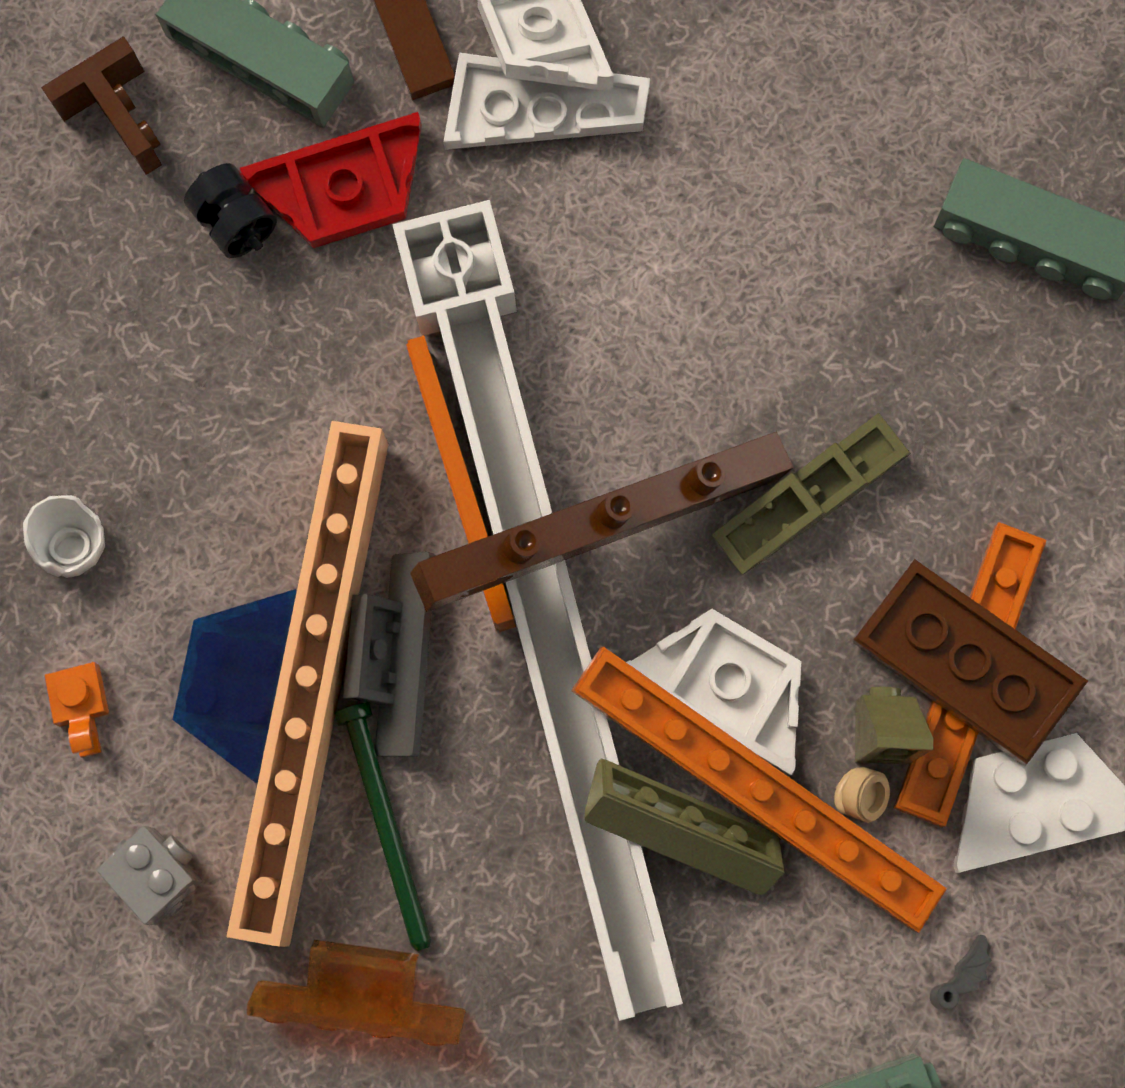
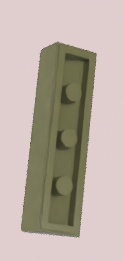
[584,758,785,895]

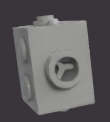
[96,825,203,925]

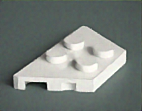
[478,0,614,91]
[626,609,801,777]
[953,733,1125,873]

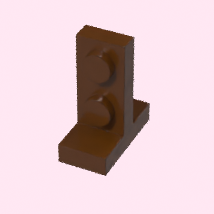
[41,36,162,175]

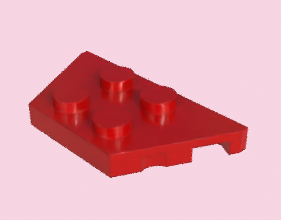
[239,112,422,248]

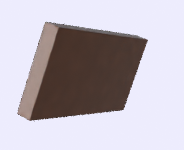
[853,559,1088,767]

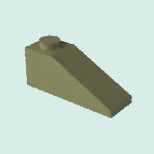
[855,687,933,765]

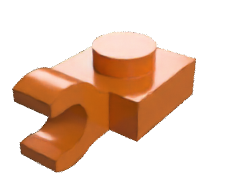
[44,662,109,758]

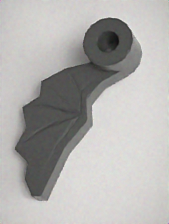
[930,935,992,1009]

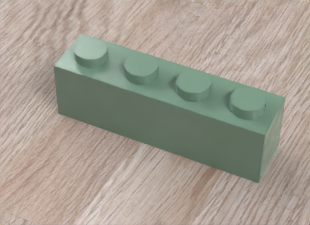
[155,0,354,128]
[933,157,1125,301]

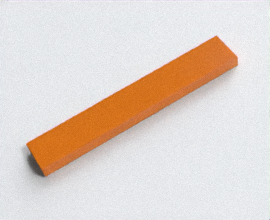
[406,335,516,632]
[894,522,1047,828]

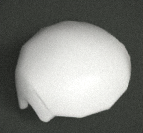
[23,495,105,578]

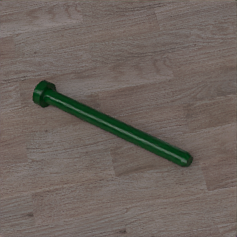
[334,703,431,951]

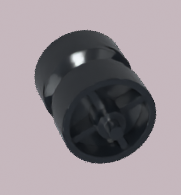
[184,163,277,258]

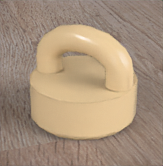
[834,767,890,823]

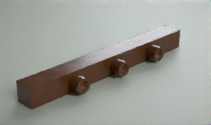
[410,431,794,612]

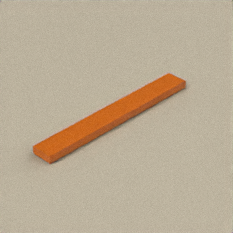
[571,647,947,933]

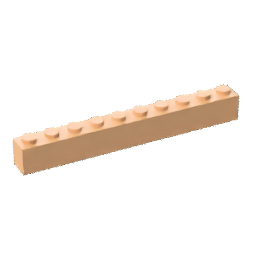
[226,421,389,947]

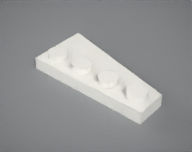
[443,53,650,150]

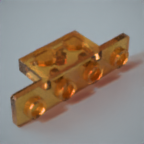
[246,940,466,1046]

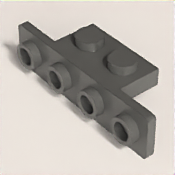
[343,551,436,757]

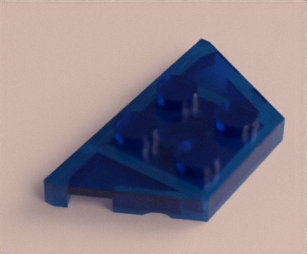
[172,589,297,784]

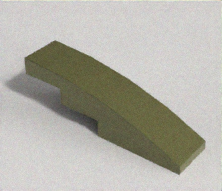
[712,413,911,575]

